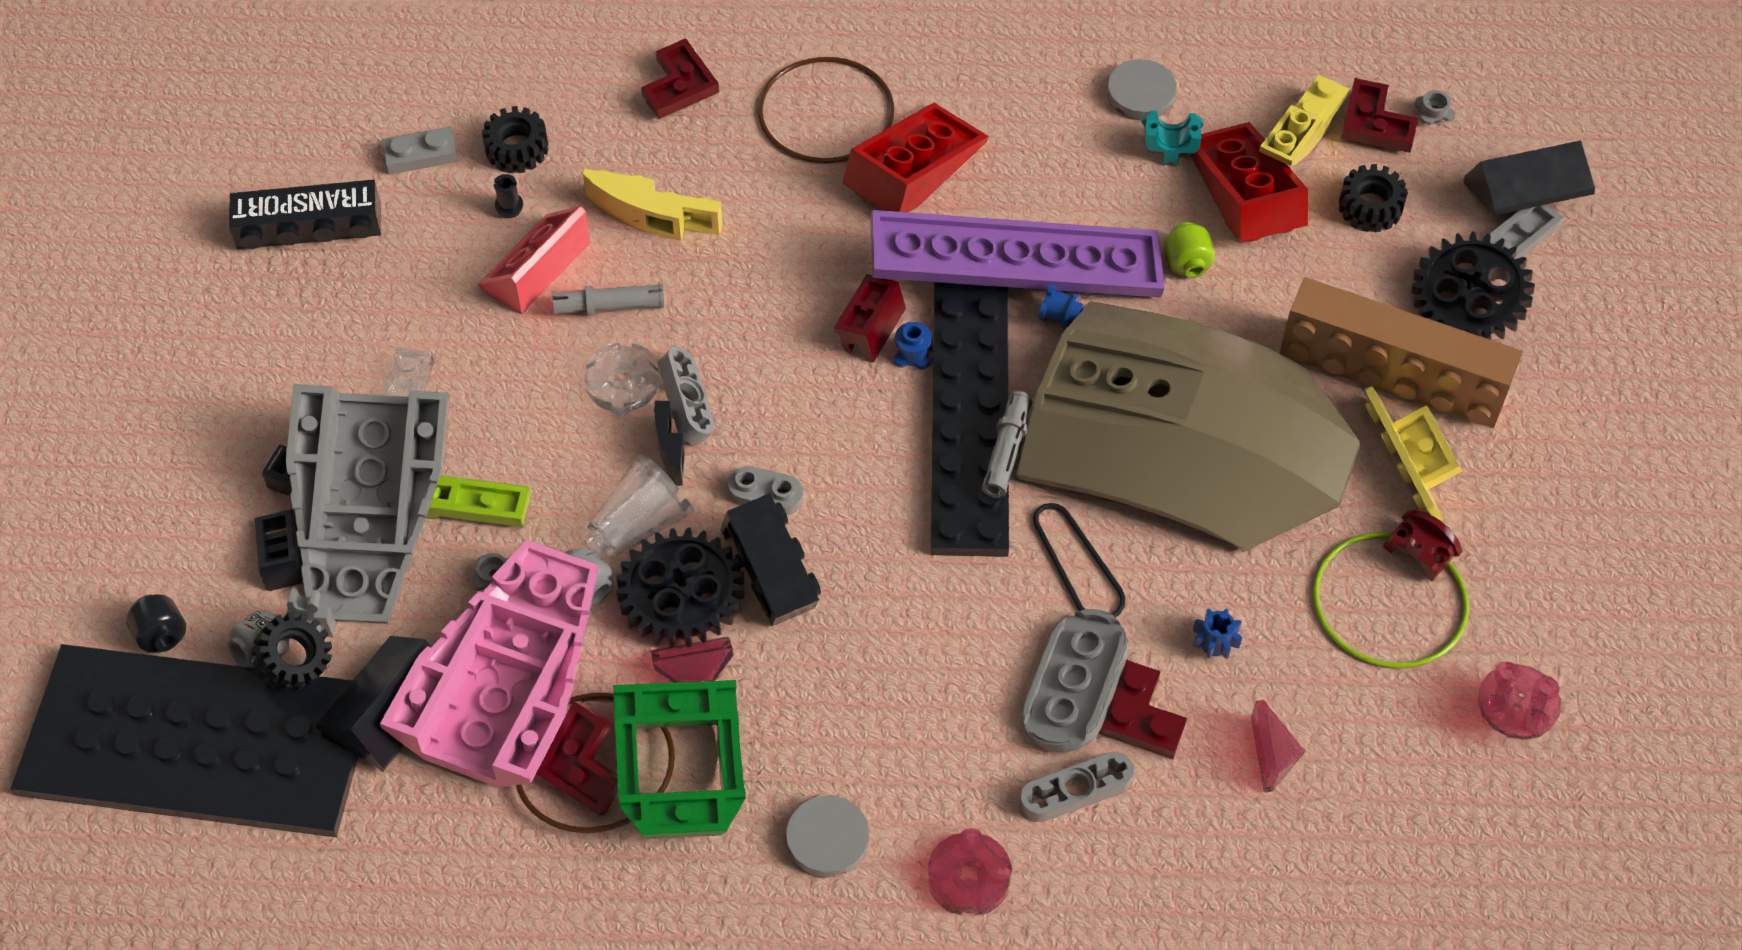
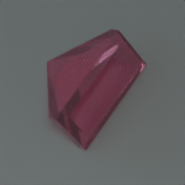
[650,636,734,682]
[1251,700,1305,793]

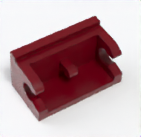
[834,274,906,362]

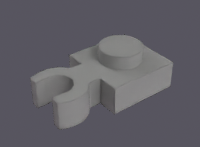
[287,588,336,638]

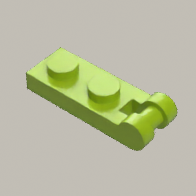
[426,475,531,527]

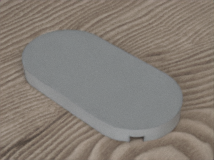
[1022,609,1129,752]

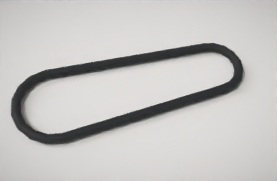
[1033,503,1126,618]

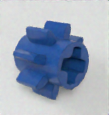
[1193,609,1243,659]

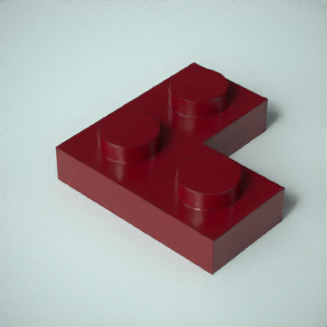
[641,38,719,119]
[1341,78,1418,153]
[1098,660,1187,760]
[536,701,618,816]

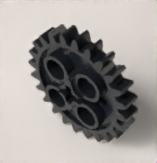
[1412,231,1535,340]
[616,527,745,648]

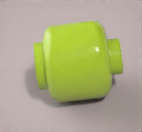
[1164,222,1215,278]

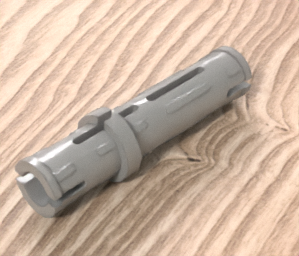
[552,284,664,315]
[981,391,1033,498]

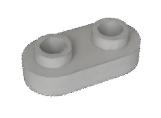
[728,466,803,515]

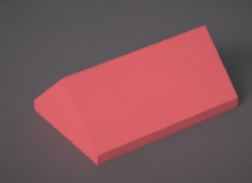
[478,206,590,314]

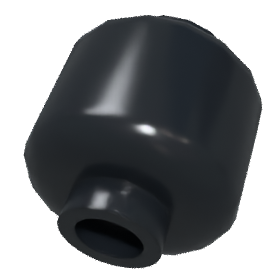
[126,594,186,653]

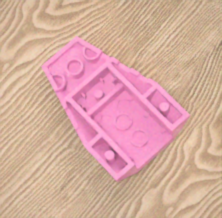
[380,540,599,787]

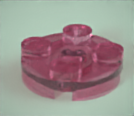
[927,828,1012,916]

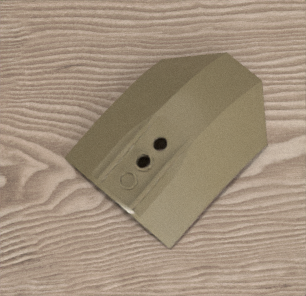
[1016,301,1360,552]

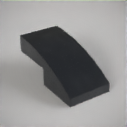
[654,400,685,486]

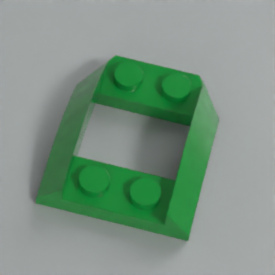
[613,680,746,839]

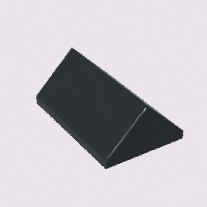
[1464,140,1595,216]
[316,636,431,772]

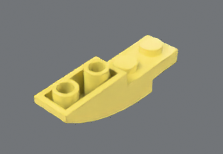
[1259,74,1350,166]
[583,168,723,240]

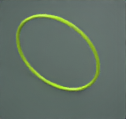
[1313,532,1469,668]

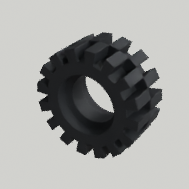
[482,106,548,173]
[1338,164,1408,232]
[251,612,332,692]

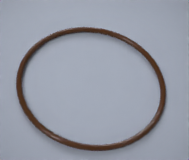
[758,57,895,163]
[515,692,675,833]

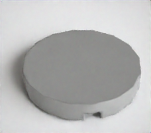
[1107,59,1177,119]
[786,795,869,878]

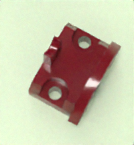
[1383,510,1463,582]

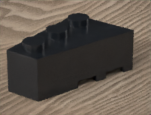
[720,493,821,626]

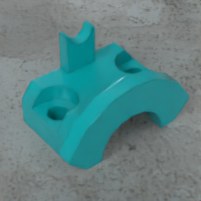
[1141,111,1204,166]

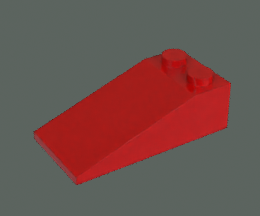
[842,102,989,213]
[1190,122,1308,243]

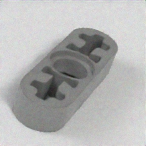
[658,346,715,445]
[1020,752,1134,822]

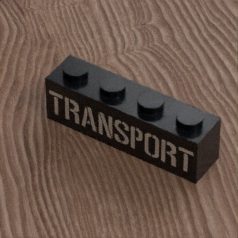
[229,179,381,249]

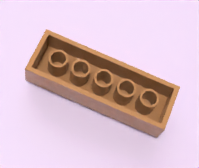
[1279,277,1523,428]

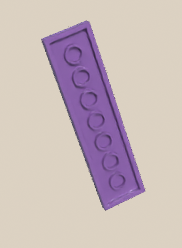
[870,210,1164,297]

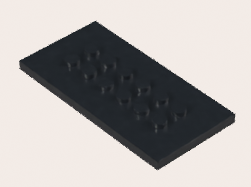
[11,644,359,838]

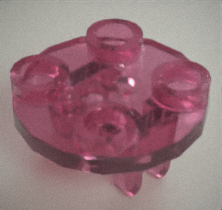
[1478,662,1561,740]

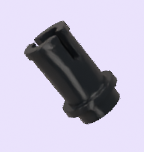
[493,174,523,218]

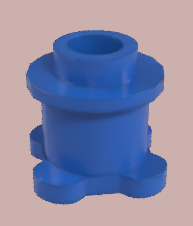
[1038,283,1084,329]
[894,322,932,370]

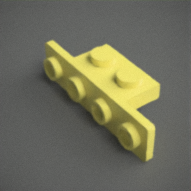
[1365,386,1463,521]

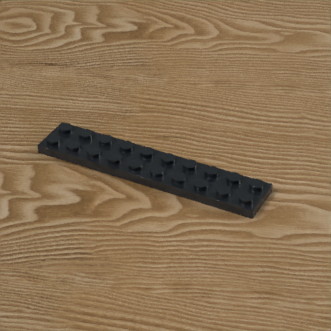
[931,282,1009,557]

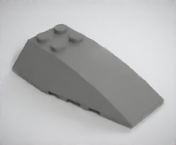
[286,384,449,623]

